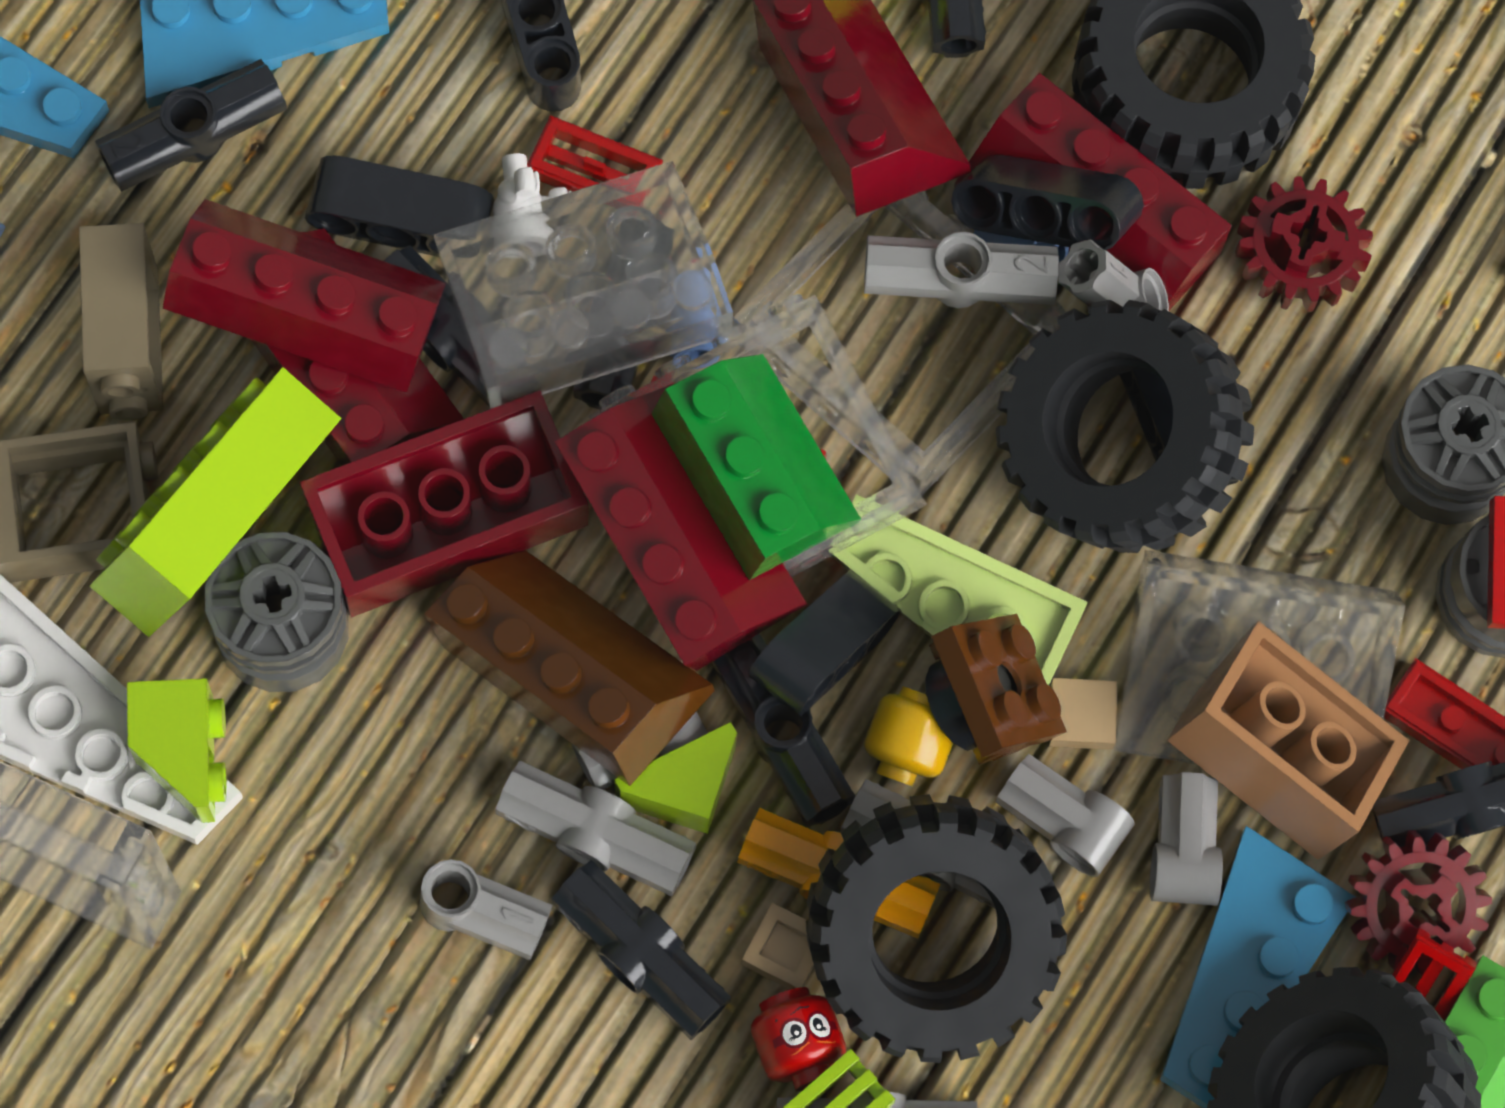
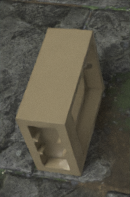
[79,223,163,420]
[0,421,158,583]

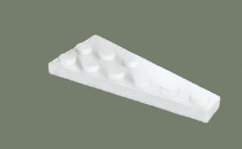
[0,574,243,845]

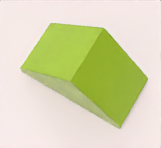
[614,722,737,834]

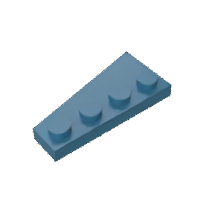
[140,0,390,108]
[0,36,109,158]
[1160,826,1356,1108]

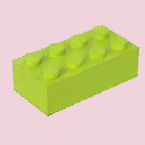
[90,367,342,637]

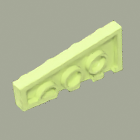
[829,494,1088,685]

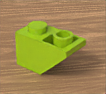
[127,678,227,823]

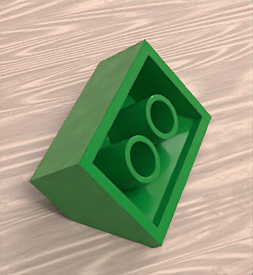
[651,354,861,580]

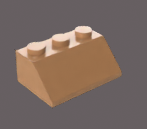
[1167,621,1410,860]

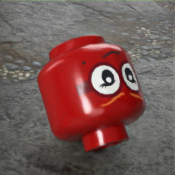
[751,987,846,1091]

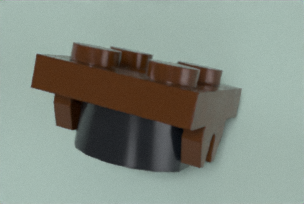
[925,614,1067,765]

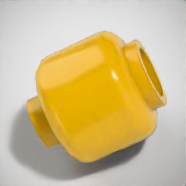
[864,686,953,787]

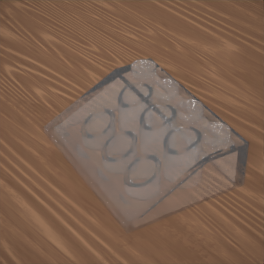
[433,161,733,409]
[1114,550,1405,764]

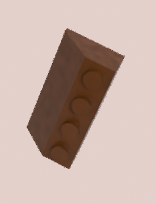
[424,550,715,786]

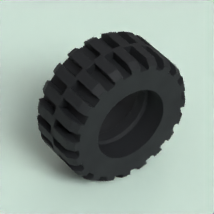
[1072,0,1316,189]
[995,300,1254,553]
[805,794,1067,1063]
[1207,967,1481,1108]

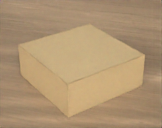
[1049,678,1117,750]
[741,903,814,990]

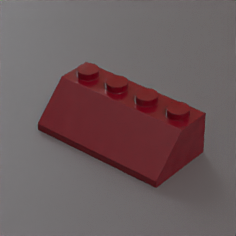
[753,0,971,217]
[954,72,1232,311]
[162,199,446,393]
[251,229,464,466]
[554,383,807,671]
[300,390,589,618]

